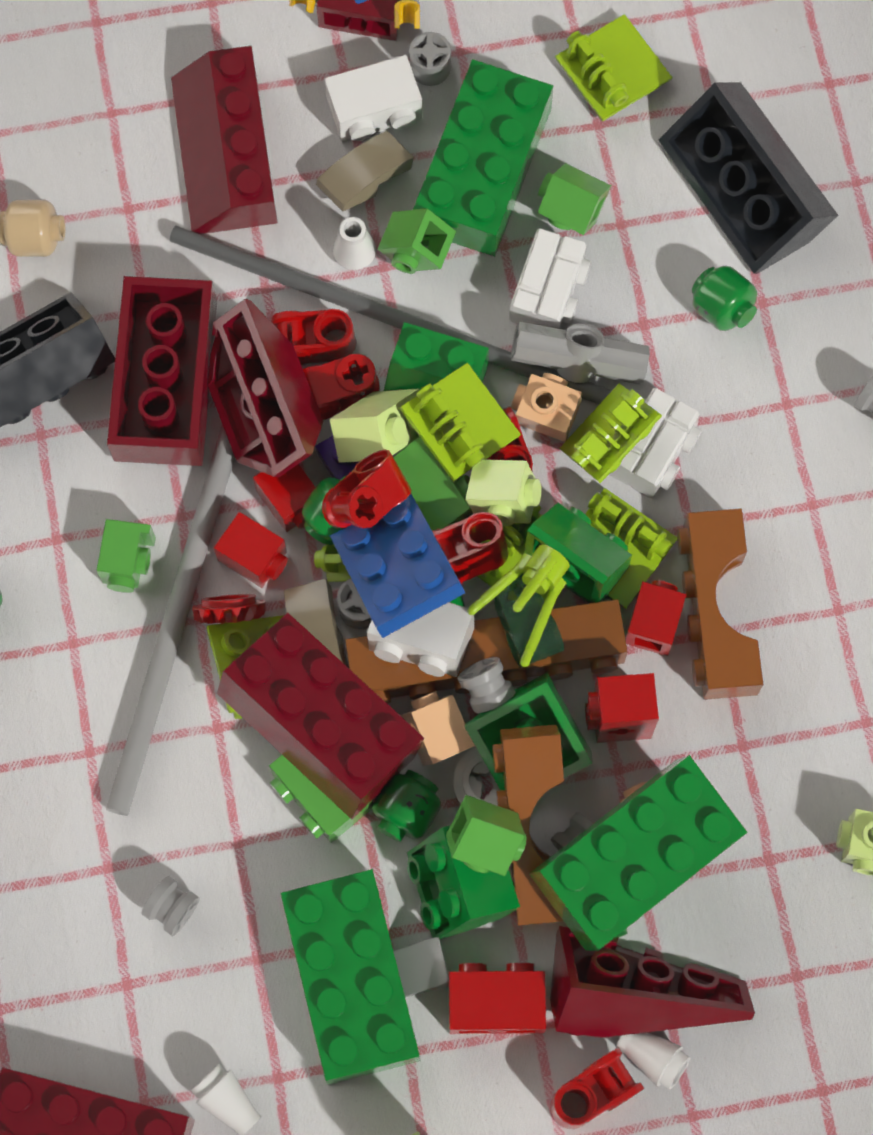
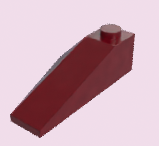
[550,926,755,1038]

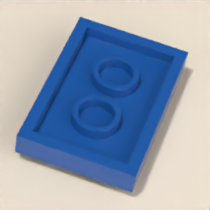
[330,494,466,638]

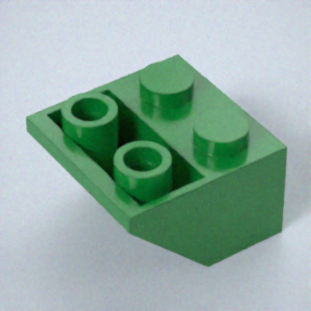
[407,825,520,940]

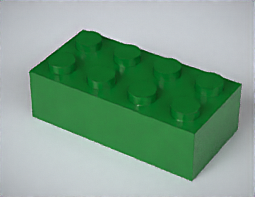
[413,59,554,257]
[529,755,748,951]
[280,869,421,1085]

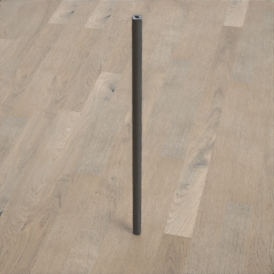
[170,226,612,404]

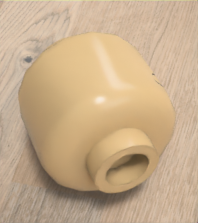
[0,200,66,257]

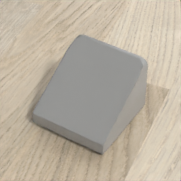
[394,937,449,997]

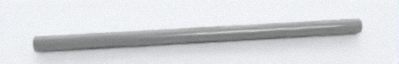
[106,424,235,816]

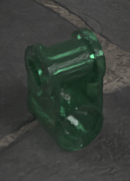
[494,573,564,668]

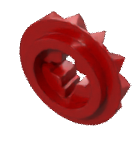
[192,594,266,624]

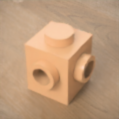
[511,373,582,442]
[402,691,475,766]

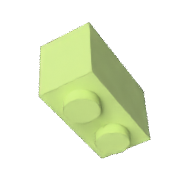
[329,389,419,463]

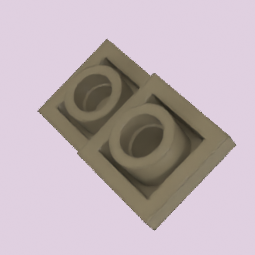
[316,131,414,212]
[284,578,345,664]

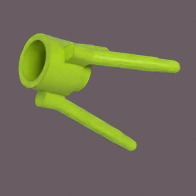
[467,544,570,667]

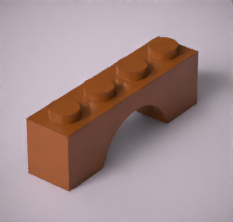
[677,508,764,700]
[492,725,564,926]

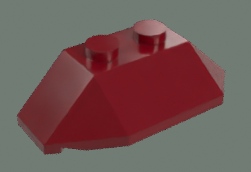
[208,299,324,477]

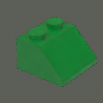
[383,322,489,391]
[525,503,632,604]
[464,672,592,790]

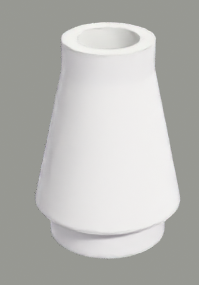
[333,217,376,270]
[616,1032,691,1090]
[191,1064,261,1135]

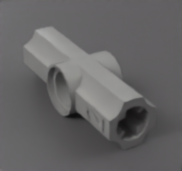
[511,322,650,385]

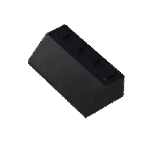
[658,82,839,274]
[0,292,115,427]

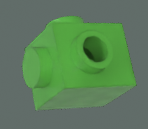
[537,163,612,235]
[377,208,456,274]
[446,795,526,876]

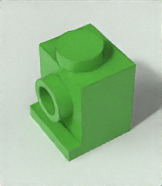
[96,519,156,593]

